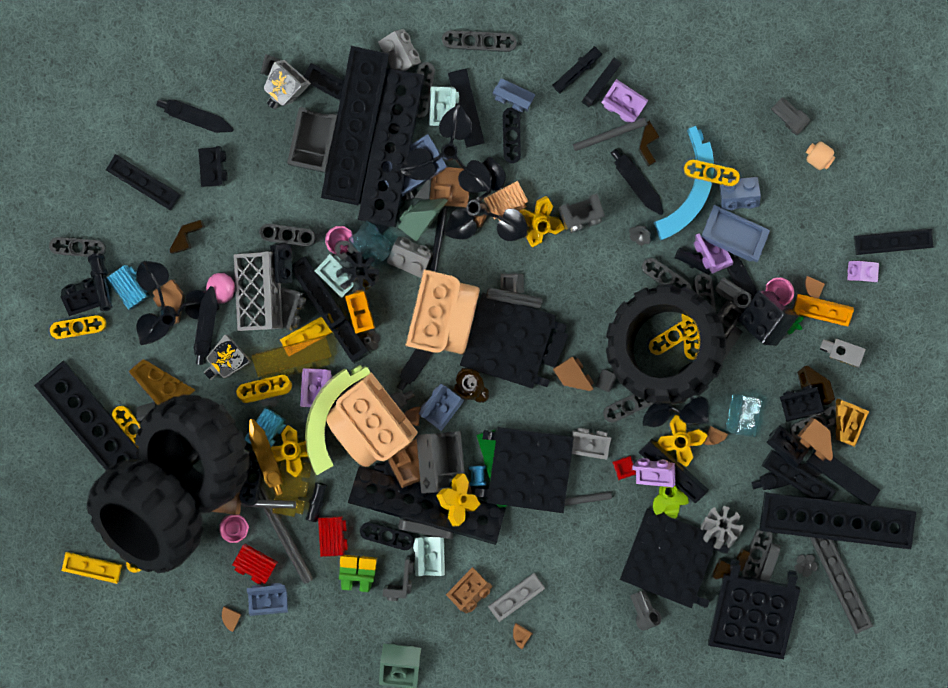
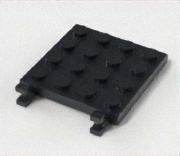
[460,293,567,389]
[475,426,574,513]
[619,508,730,608]
[708,559,800,659]

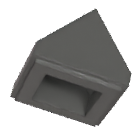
[260,54,281,76]

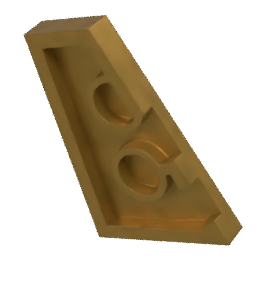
[129,359,196,405]

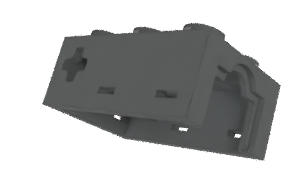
[287,107,337,173]
[558,194,605,233]
[416,431,464,493]

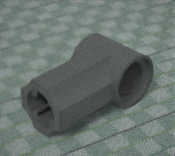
[771,97,811,136]
[715,277,753,309]
[630,590,661,631]

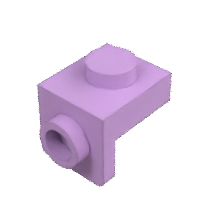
[847,261,879,282]

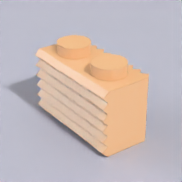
[484,181,528,221]

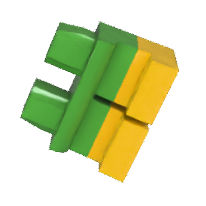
[339,554,377,592]

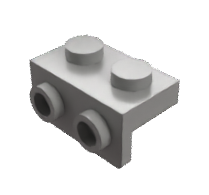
[378,29,421,71]
[387,236,432,278]
[572,428,611,460]

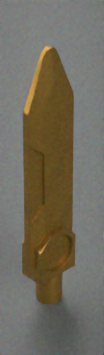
[249,419,283,496]

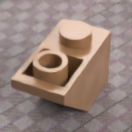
[152,279,185,324]
[553,357,594,391]
[797,418,833,461]

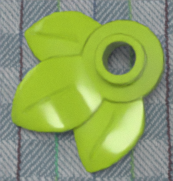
[653,486,689,519]

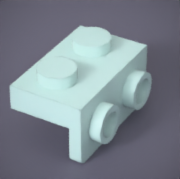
[429,86,459,126]
[315,254,353,298]
[413,536,445,576]

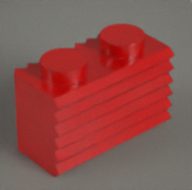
[318,516,348,557]
[232,543,278,585]

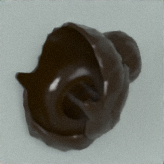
[453,368,489,403]

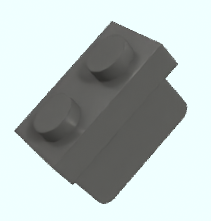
[281,287,306,330]
[383,556,414,601]

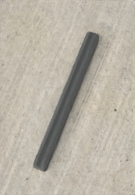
[253,484,313,584]

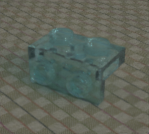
[349,221,393,267]
[726,394,762,437]

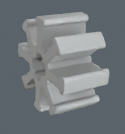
[701,506,743,549]

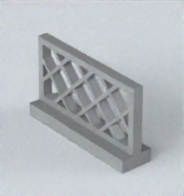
[234,252,283,331]

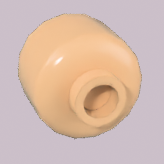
[806,142,835,170]

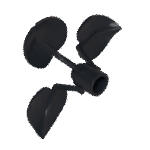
[400,105,491,193]
[443,157,528,241]
[136,261,220,345]
[642,362,709,427]

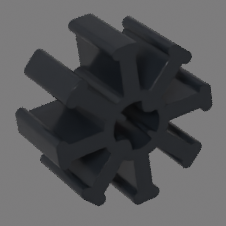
[336,252,379,294]

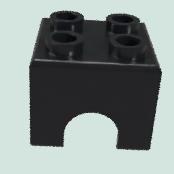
[737,290,799,346]

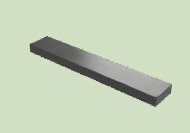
[809,537,873,634]

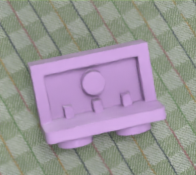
[601,79,648,123]
[694,234,733,274]
[300,368,332,407]
[632,458,675,487]

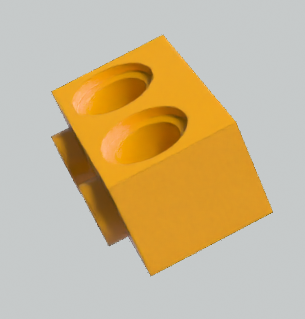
[345,291,375,333]

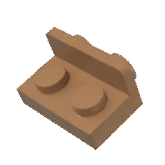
[446,567,493,614]

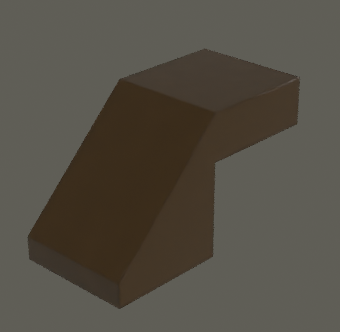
[638,120,659,167]
[170,220,205,254]
[797,366,835,406]
[711,548,750,580]

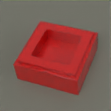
[613,456,636,480]

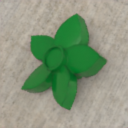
[788,316,804,335]

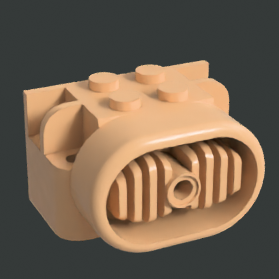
[406,270,480,354]
[326,372,418,467]

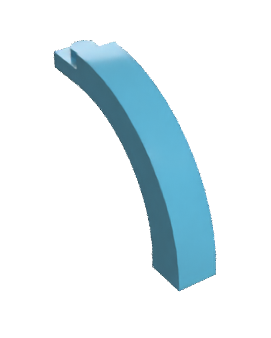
[654,126,714,240]

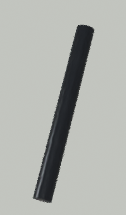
[429,206,448,272]

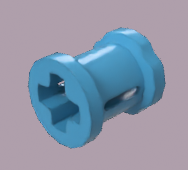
[469,466,486,486]

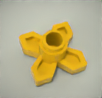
[519,196,565,247]
[657,414,708,467]
[271,425,308,478]
[437,473,480,526]

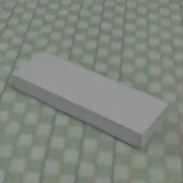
[488,573,546,622]

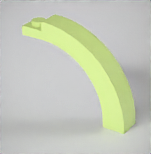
[305,365,371,475]

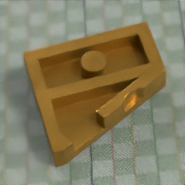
[836,398,869,447]

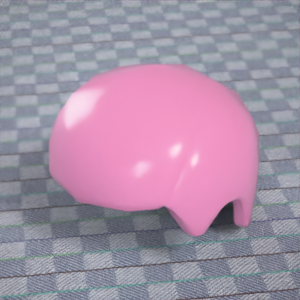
[325,226,354,255]
[206,273,235,304]
[765,278,794,306]
[219,514,249,543]

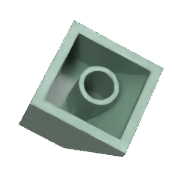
[398,198,448,241]
[379,644,421,688]

